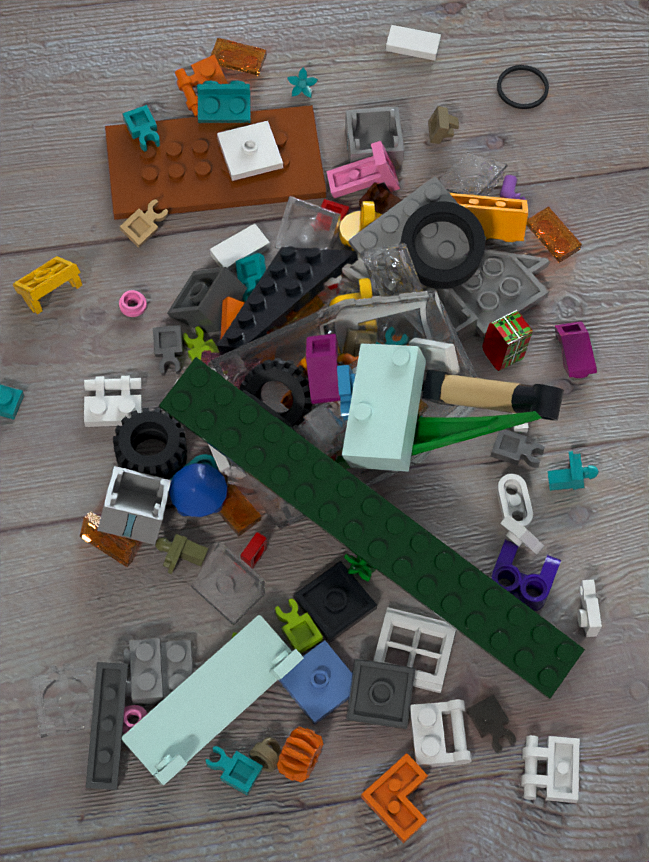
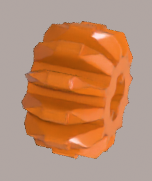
[277,726,323,783]

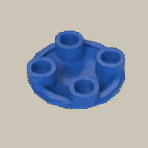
[169,463,227,517]

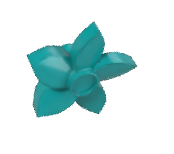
[287,67,318,98]

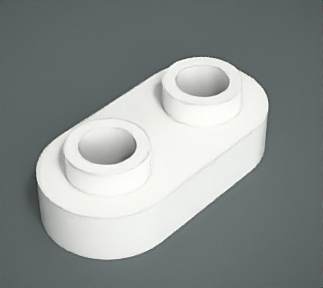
[497,474,533,529]

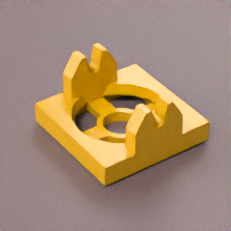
[13,256,83,315]

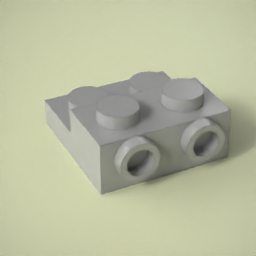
[124,638,193,706]

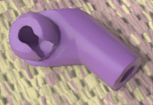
[500,175,525,200]

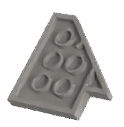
[349,176,486,278]
[452,249,549,339]

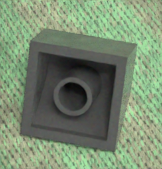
[167,267,247,333]

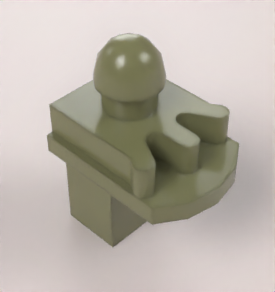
[155,534,208,575]

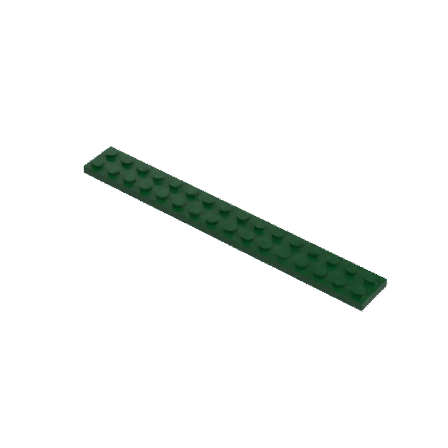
[159,357,585,699]

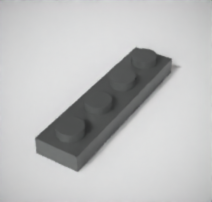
[86,662,128,790]

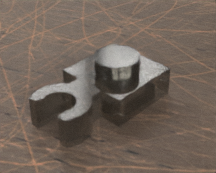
[466,694,516,754]

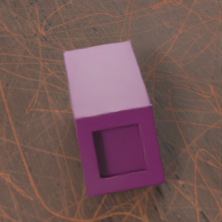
[555,321,597,378]
[306,334,341,404]

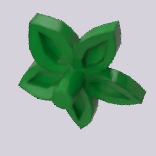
[344,554,376,582]

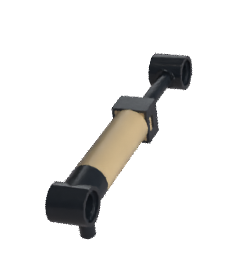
[421,370,564,421]

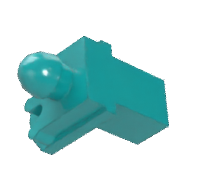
[548,450,599,491]

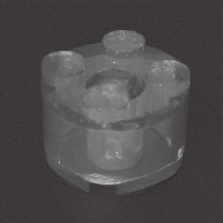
[291,402,347,458]

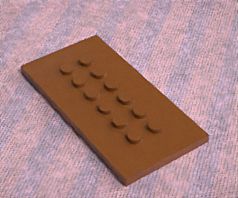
[105,105,326,220]

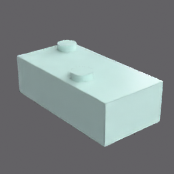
[342,343,426,472]

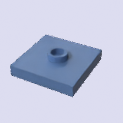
[279,640,352,725]

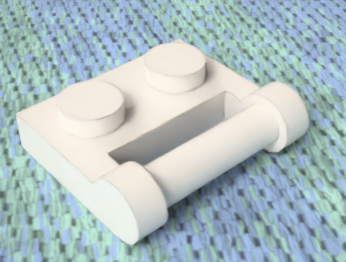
[410,699,472,768]

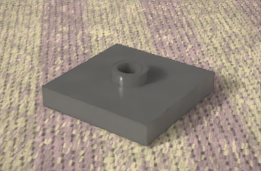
[345,658,415,729]

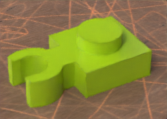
[183,326,226,371]
[275,598,323,654]

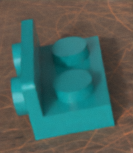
[197,81,251,123]

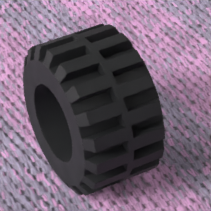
[239,358,314,430]
[113,407,188,480]

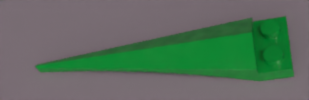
[335,411,541,469]

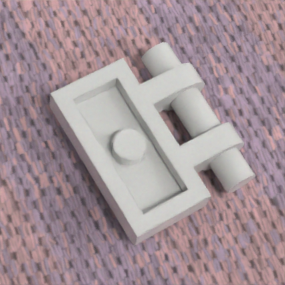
[84,375,142,427]
[521,735,580,803]

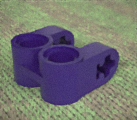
[491,539,561,611]

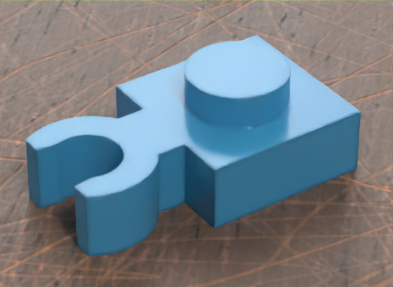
[337,365,356,421]

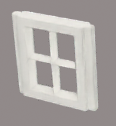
[373,607,456,693]

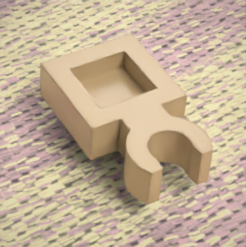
[120,199,168,248]

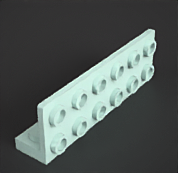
[122,615,304,786]

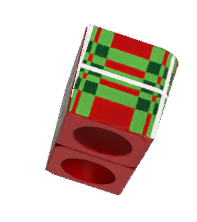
[482,310,533,371]

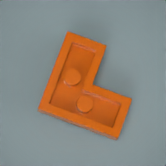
[361,753,428,844]

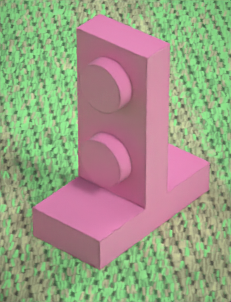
[326,141,400,198]

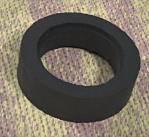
[400,201,485,289]

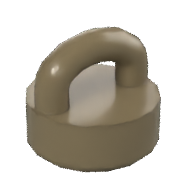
[249,737,281,772]

